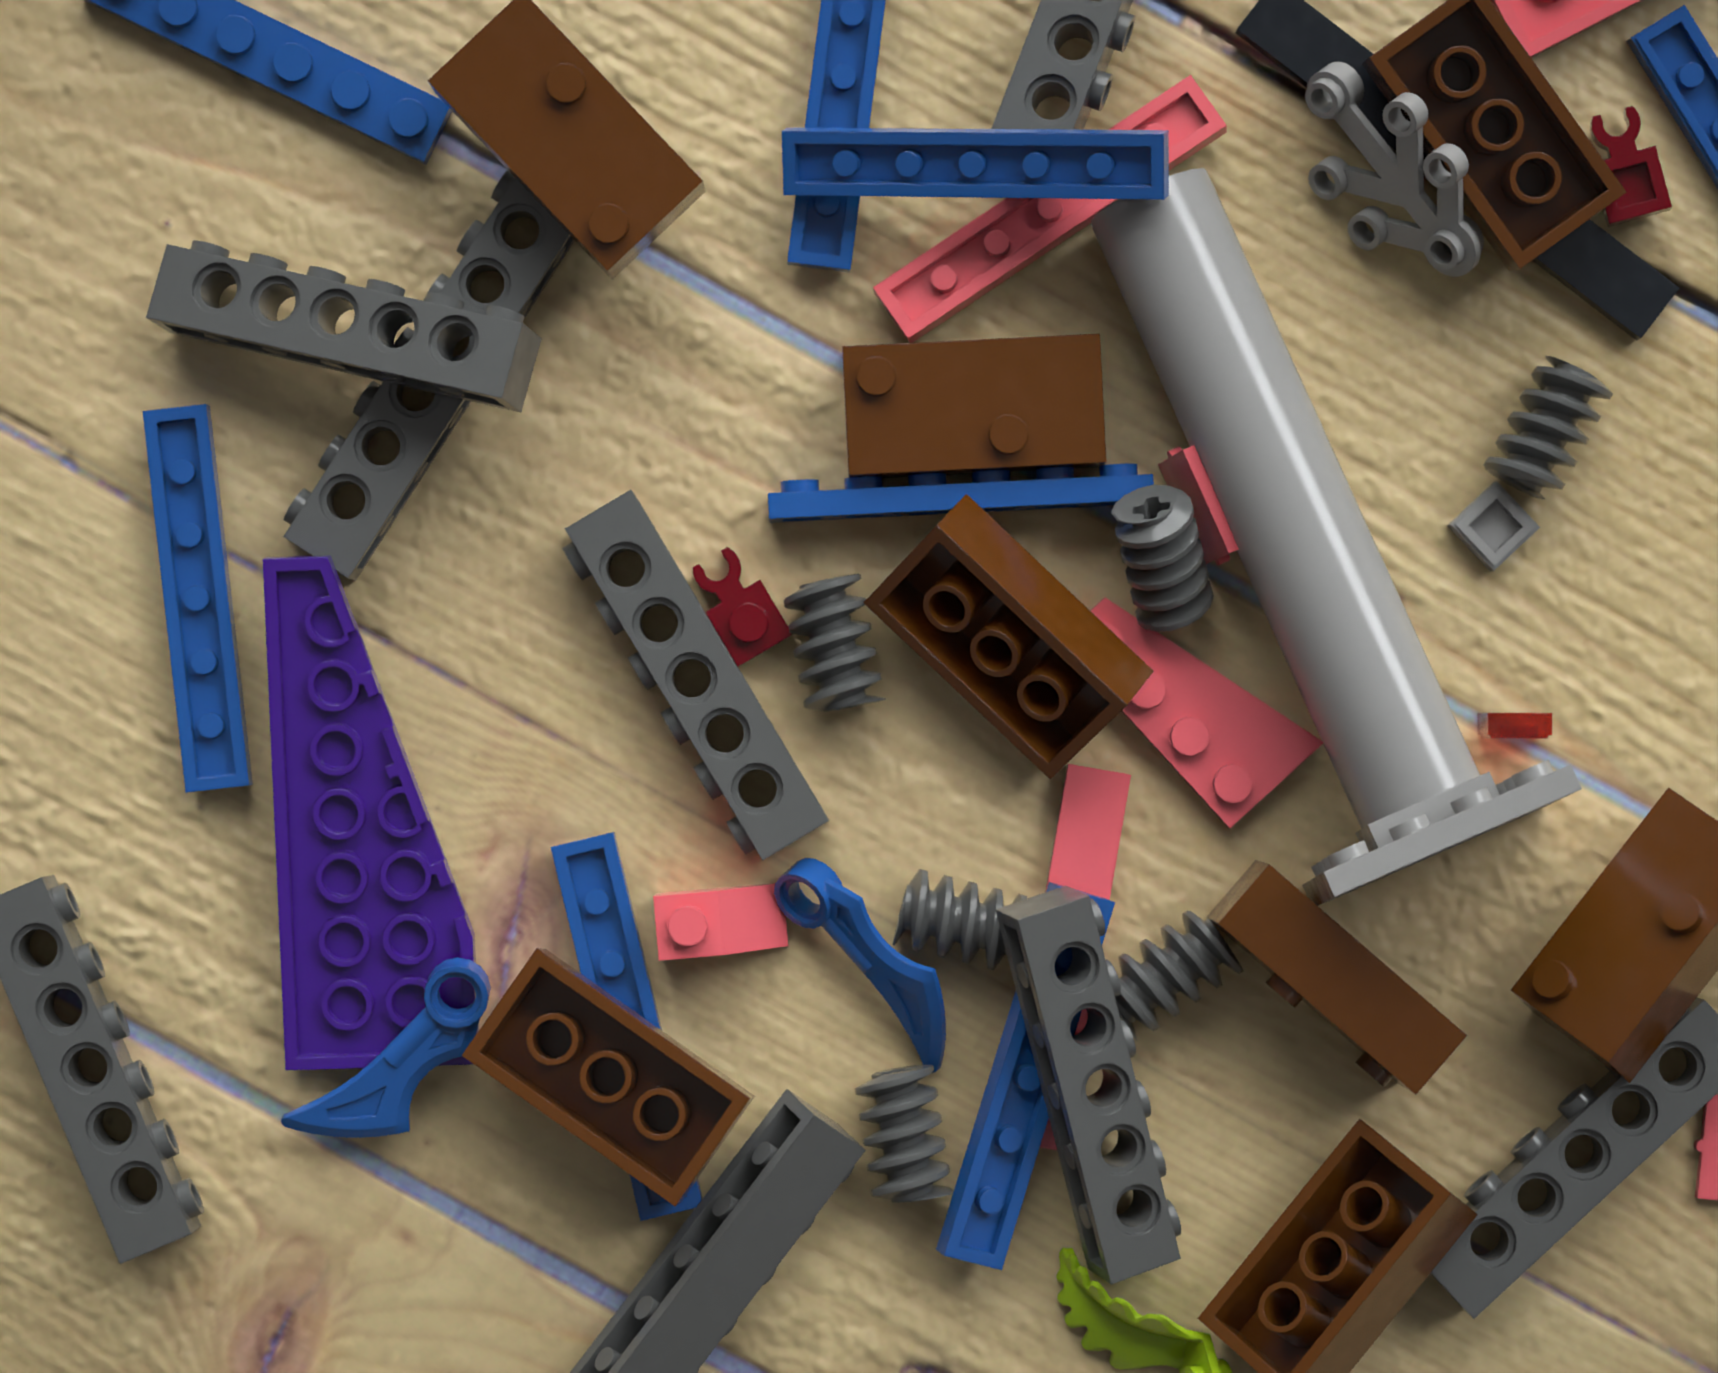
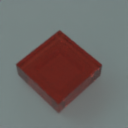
[1478,713,1552,739]

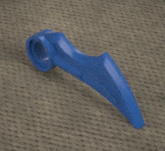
[774,858,946,1073]
[281,957,491,1138]

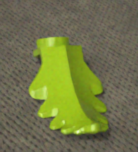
[1056,1248,1232,1373]

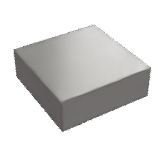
[1447,481,1540,572]

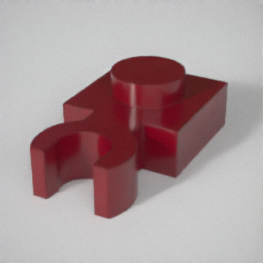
[1590,106,1672,227]
[693,547,793,667]

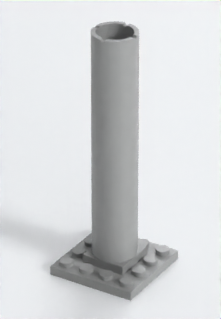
[1091,168,1582,906]

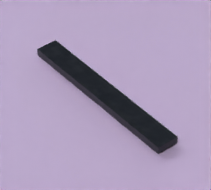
[1235,0,1679,341]

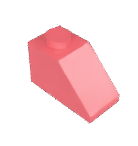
[653,883,788,961]

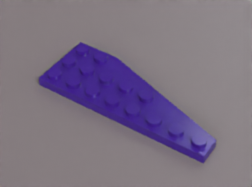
[263,555,479,1071]

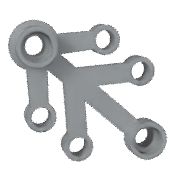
[1305,62,1484,277]

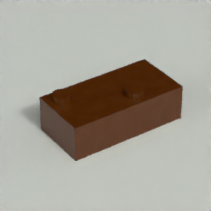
[428,0,706,280]
[1362,0,1626,271]
[842,333,1107,478]
[863,494,1154,779]
[1511,787,1718,1083]
[1206,860,1467,1095]
[462,948,755,1206]
[1197,1118,1478,1373]

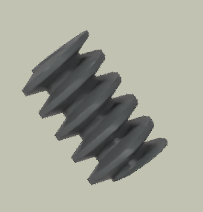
[1483,356,1613,499]
[1111,485,1214,632]
[783,574,886,712]
[892,869,1027,970]
[1115,910,1244,1042]
[855,1065,953,1203]

